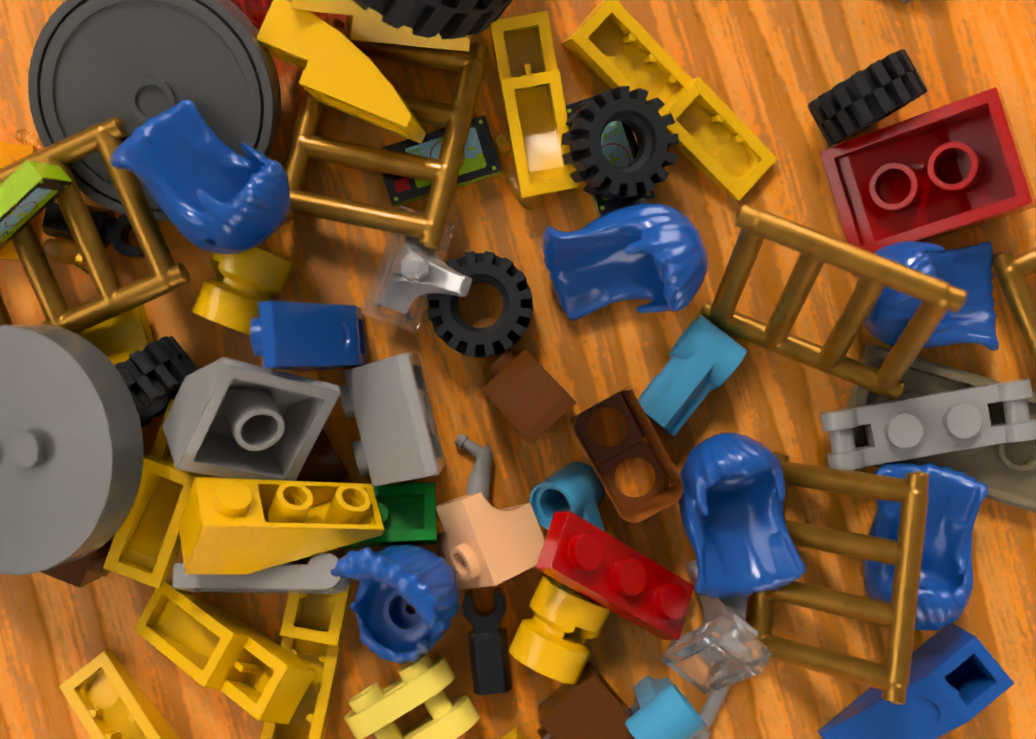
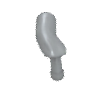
[454,434,493,502]

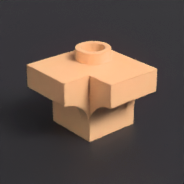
[435,492,545,590]

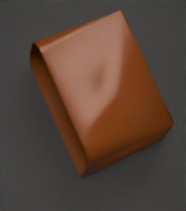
[570,386,683,523]

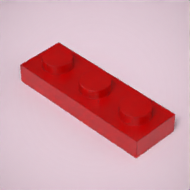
[536,511,694,641]

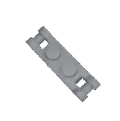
[820,379,1036,471]

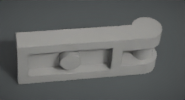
[172,553,352,594]

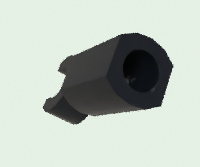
[42,199,145,259]
[462,588,513,695]

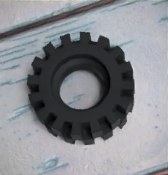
[807,49,928,147]
[561,86,679,200]
[427,251,533,357]
[115,336,199,428]

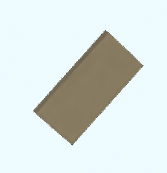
[846,344,1036,513]

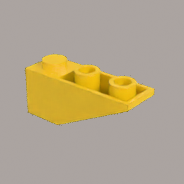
[179,477,385,574]

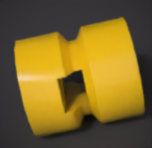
[191,247,294,335]
[509,574,610,685]

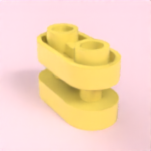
[344,653,480,739]

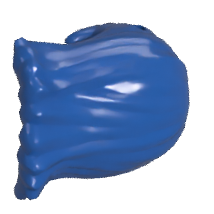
[110,99,291,254]
[542,203,708,320]
[856,241,999,351]
[678,433,806,599]
[863,461,988,631]
[330,545,460,664]

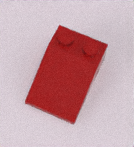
[820,87,1036,253]

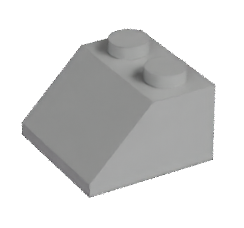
[339,353,446,487]
[162,357,341,481]

